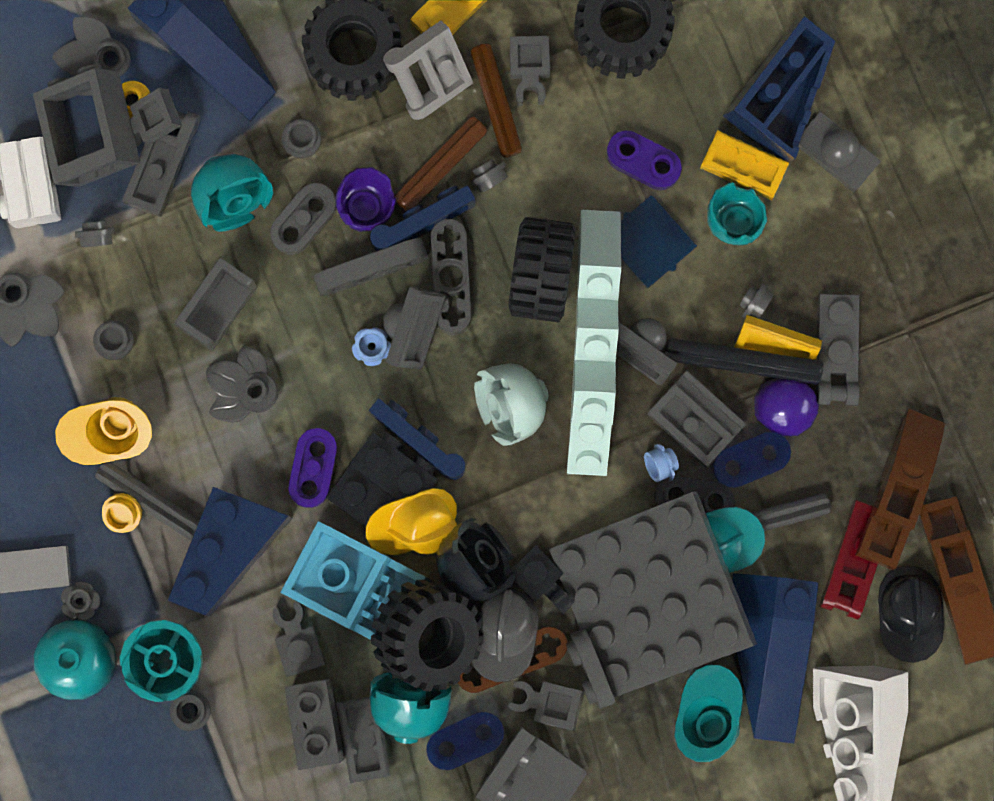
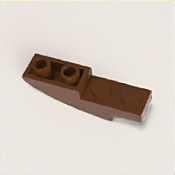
[855,408,945,570]
[919,496,994,665]

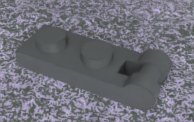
[122,111,201,217]
[816,294,860,406]

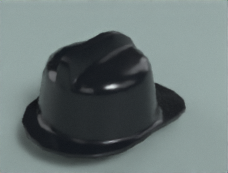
[878,566,944,663]

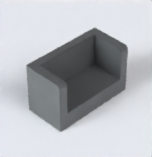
[174,258,257,352]

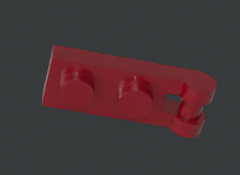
[819,500,878,620]

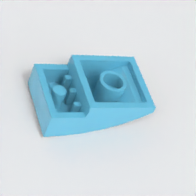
[280,521,432,640]

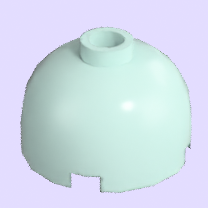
[474,363,549,446]

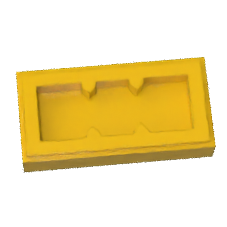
[700,130,789,200]
[734,315,822,360]

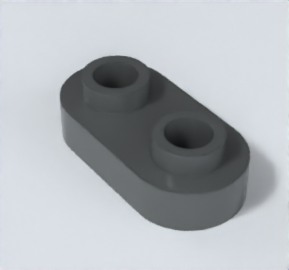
[270,183,336,255]
[566,628,615,709]

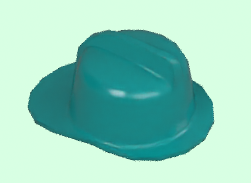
[706,507,765,573]
[674,665,743,762]

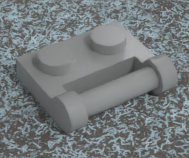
[383,20,473,120]

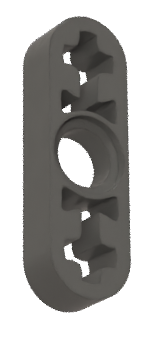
[431,219,471,335]
[313,238,429,296]

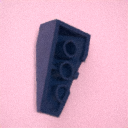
[732,573,819,744]

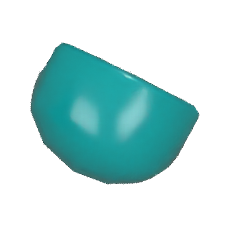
[707,182,767,246]

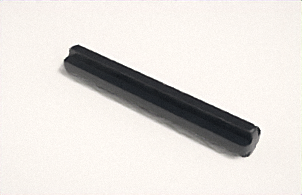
[665,338,824,384]

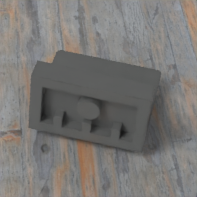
[475,726,587,801]

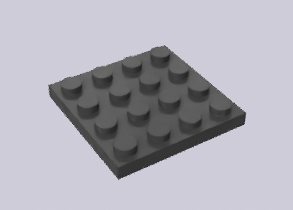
[549,491,757,697]

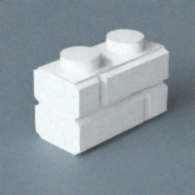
[0,137,62,228]

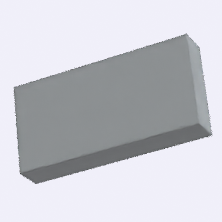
[0,546,72,594]

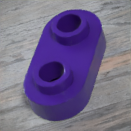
[606,131,682,190]
[288,428,338,508]

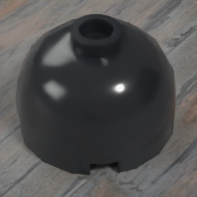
[436,518,516,602]

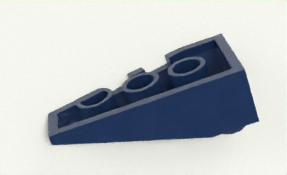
[128,0,276,122]

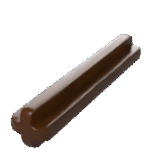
[471,43,522,157]
[394,116,487,211]

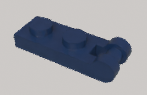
[370,185,476,252]
[368,398,466,480]

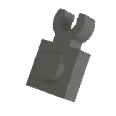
[510,36,550,106]
[130,88,182,147]
[273,602,326,677]
[508,681,584,731]

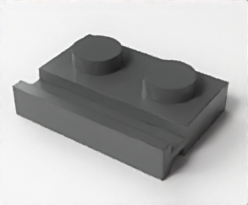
[647,371,746,468]

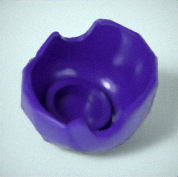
[335,167,396,232]
[754,377,819,436]

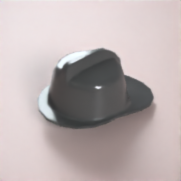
[472,589,538,682]

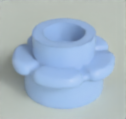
[352,327,391,366]
[644,444,679,482]

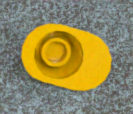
[55,397,152,465]
[366,488,457,555]

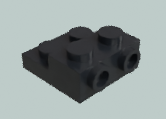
[327,432,438,527]

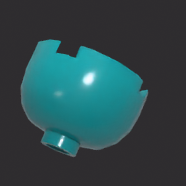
[191,154,273,232]
[34,620,116,700]
[120,620,203,702]
[369,672,452,744]

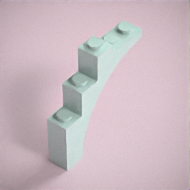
[567,210,621,476]

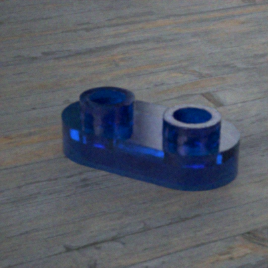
[713,432,791,488]
[426,712,504,770]

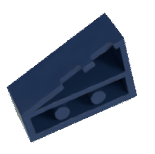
[723,16,835,162]
[168,487,293,616]

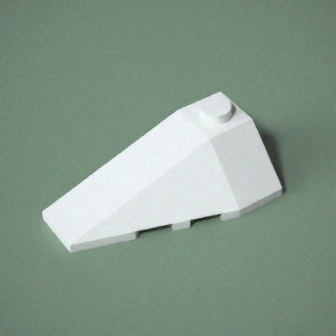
[813,666,908,801]

